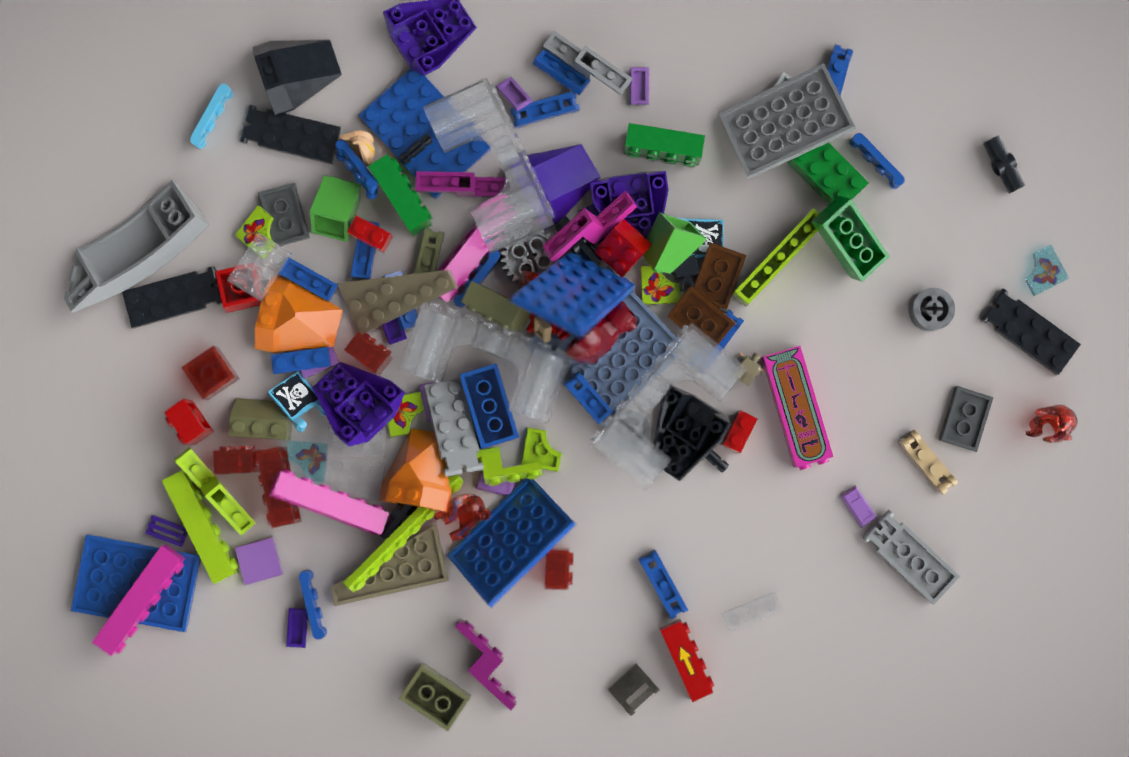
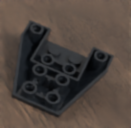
[252,40,342,116]
[650,385,731,481]

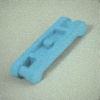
[190,84,233,149]

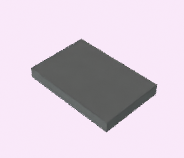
[258,183,310,248]
[939,386,994,452]

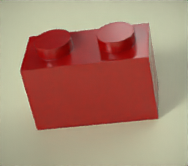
[347,215,393,253]
[721,410,758,453]

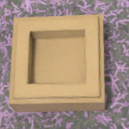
[534,316,552,343]

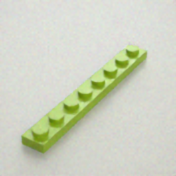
[343,475,464,592]

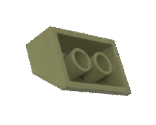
[228,398,292,440]

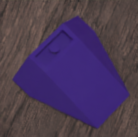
[383,0,477,76]
[506,144,601,231]
[590,171,669,239]
[312,362,405,447]

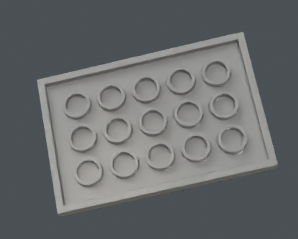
[719,63,856,179]

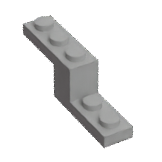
[543,31,632,95]

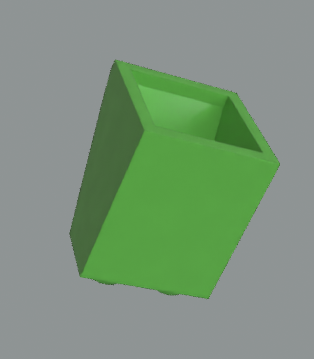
[310,175,361,242]
[643,212,706,274]

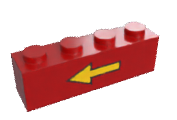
[659,619,715,702]

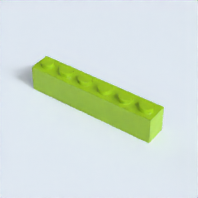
[733,208,820,307]
[162,470,239,584]

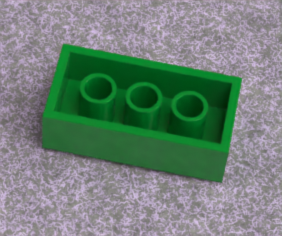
[624,123,705,168]
[787,142,869,204]
[368,154,433,237]
[811,196,890,282]

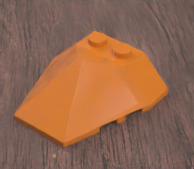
[255,275,343,353]
[378,429,451,512]

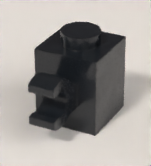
[671,255,699,292]

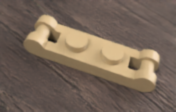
[899,429,958,495]

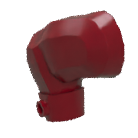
[564,301,637,364]

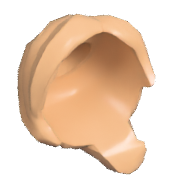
[339,130,375,166]

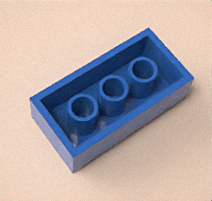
[459,363,520,449]

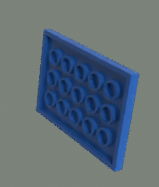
[359,69,491,200]
[511,252,636,337]
[447,478,576,608]
[71,534,201,632]

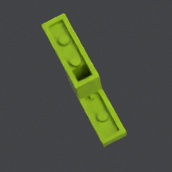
[174,447,256,535]
[476,447,543,486]

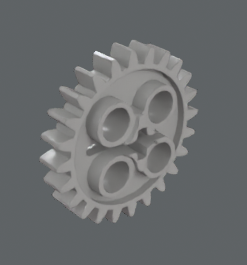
[500,226,560,287]

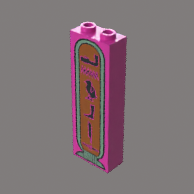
[761,346,834,470]

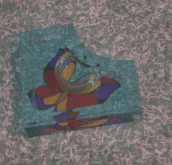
[1025,245,1069,296]
[288,441,329,482]

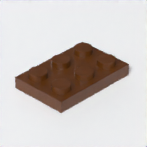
[694,242,746,309]
[667,286,736,353]

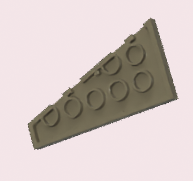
[337,270,458,335]
[331,524,449,606]

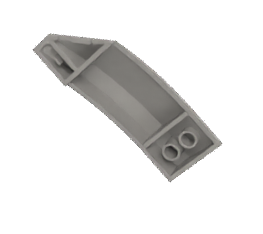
[64,180,209,313]

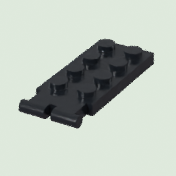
[240,105,341,164]
[122,266,222,329]
[980,288,1081,375]

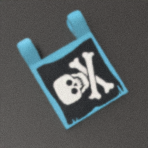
[679,218,724,258]
[268,372,326,433]

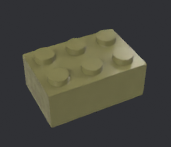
[461,281,532,332]
[399,662,471,731]

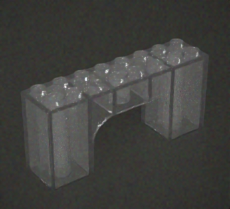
[423,78,555,254]
[399,301,572,424]
[590,323,747,492]

